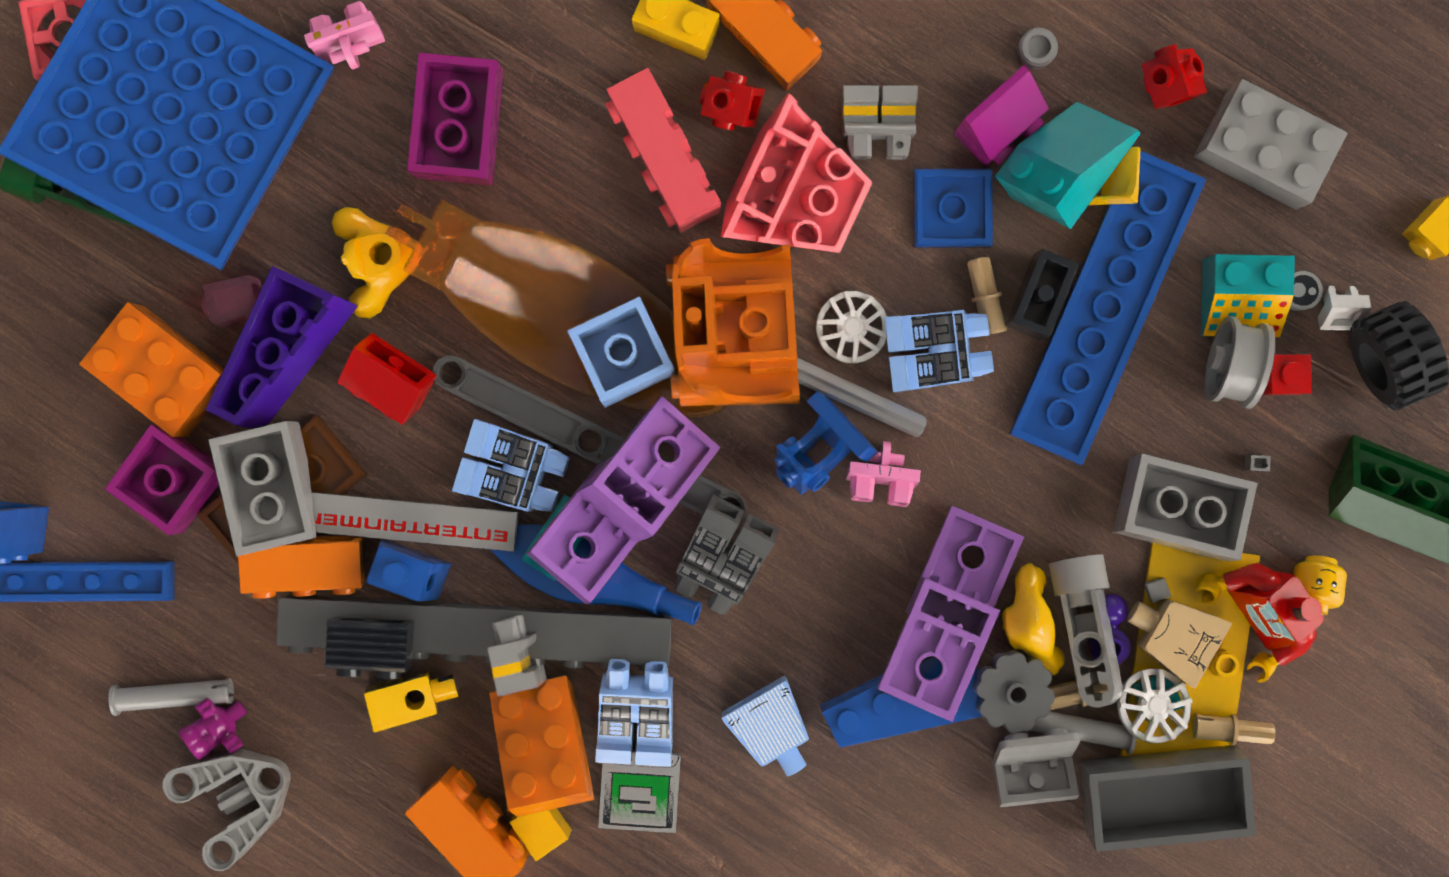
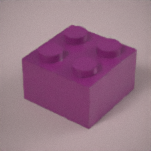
[105,425,219,535]

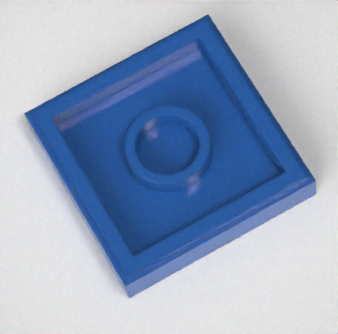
[913,169,993,248]

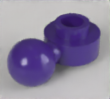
[1088,594,1130,666]

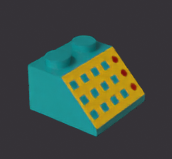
[1201,254,1295,338]

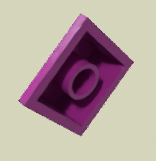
[954,65,1049,168]

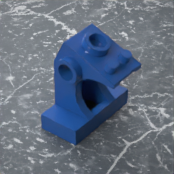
[774,391,878,495]

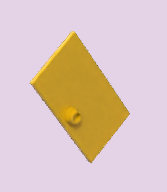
[1120,543,1260,756]

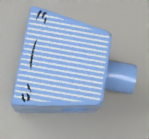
[721,675,809,776]

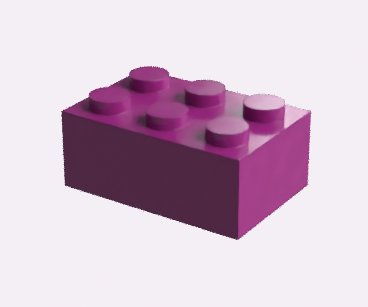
[407,53,504,186]

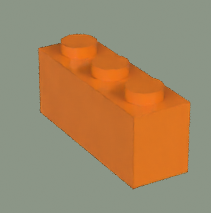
[707,0,822,91]
[238,535,365,599]

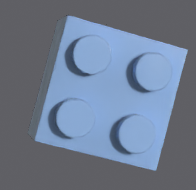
[568,296,676,408]

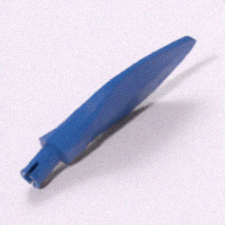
[490,524,702,626]

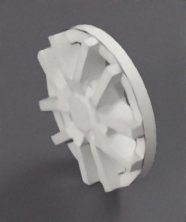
[816,291,887,363]
[1117,669,1193,743]

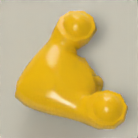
[331,207,423,318]
[1002,563,1065,675]

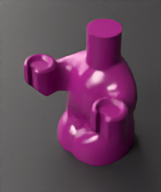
[178,698,248,761]

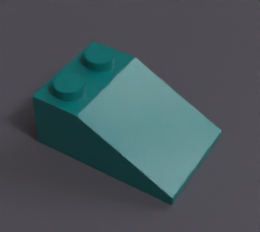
[995,102,1140,229]

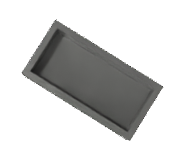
[1080,745,1256,852]

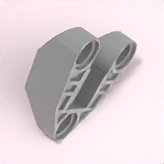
[162,749,291,871]

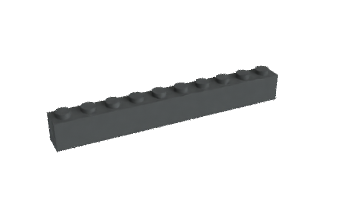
[276,594,673,672]

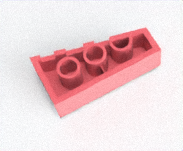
[604,68,721,233]

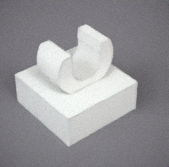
[1317,286,1372,330]

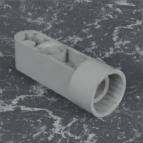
[1048,554,1123,707]

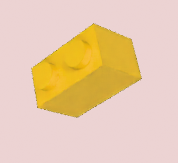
[632,0,720,61]

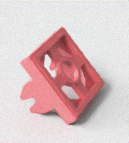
[18,0,86,81]

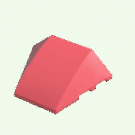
[721,93,873,253]

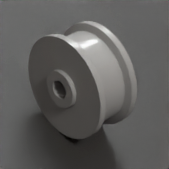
[1204,316,1275,409]

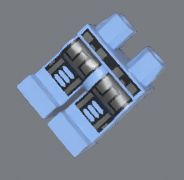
[884,310,994,393]
[452,419,571,512]
[595,659,673,767]

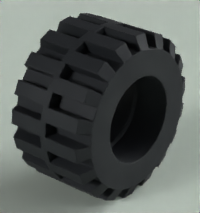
[1350,301,1449,411]

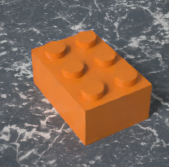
[79,302,225,437]
[489,675,595,817]
[404,765,530,877]

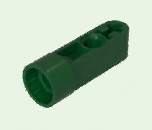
[0,158,144,231]

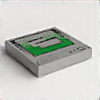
[598,750,681,833]

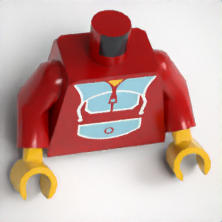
[1195,563,1324,683]

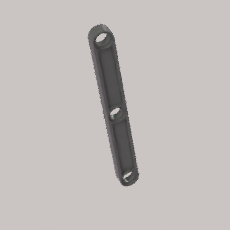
[432,355,747,522]

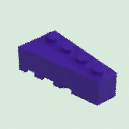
[206,266,358,429]

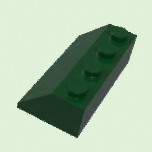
[1329,435,1449,565]

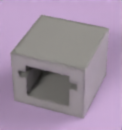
[1245,455,1271,471]
[1143,577,1171,603]

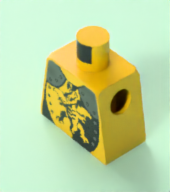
[364,671,458,733]

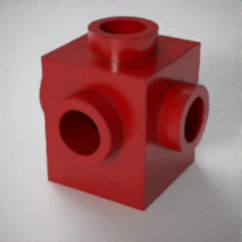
[1141,44,1208,109]
[700,71,766,131]

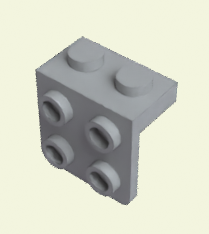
[992,728,1080,807]

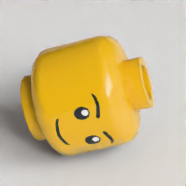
[1293,555,1347,615]

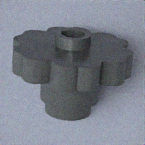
[972,650,1055,734]

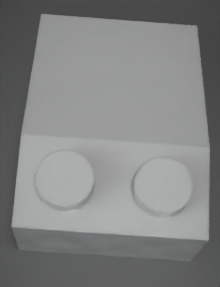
[209,421,316,557]

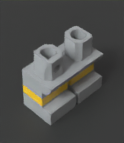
[841,86,918,160]
[487,614,547,696]

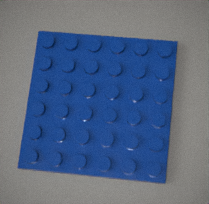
[0,0,334,271]

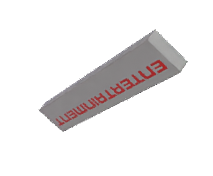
[311,492,519,551]

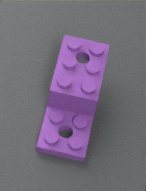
[526,396,721,604]
[877,506,1024,722]

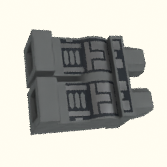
[675,494,780,615]

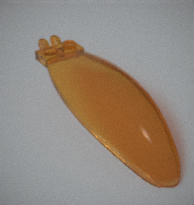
[386,199,727,418]

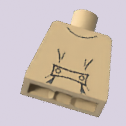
[1127,599,1232,689]

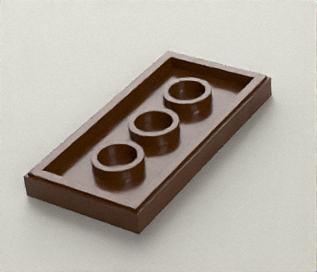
[197,415,368,565]

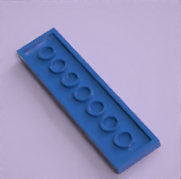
[1009,151,1206,465]

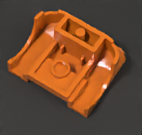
[666,238,800,406]

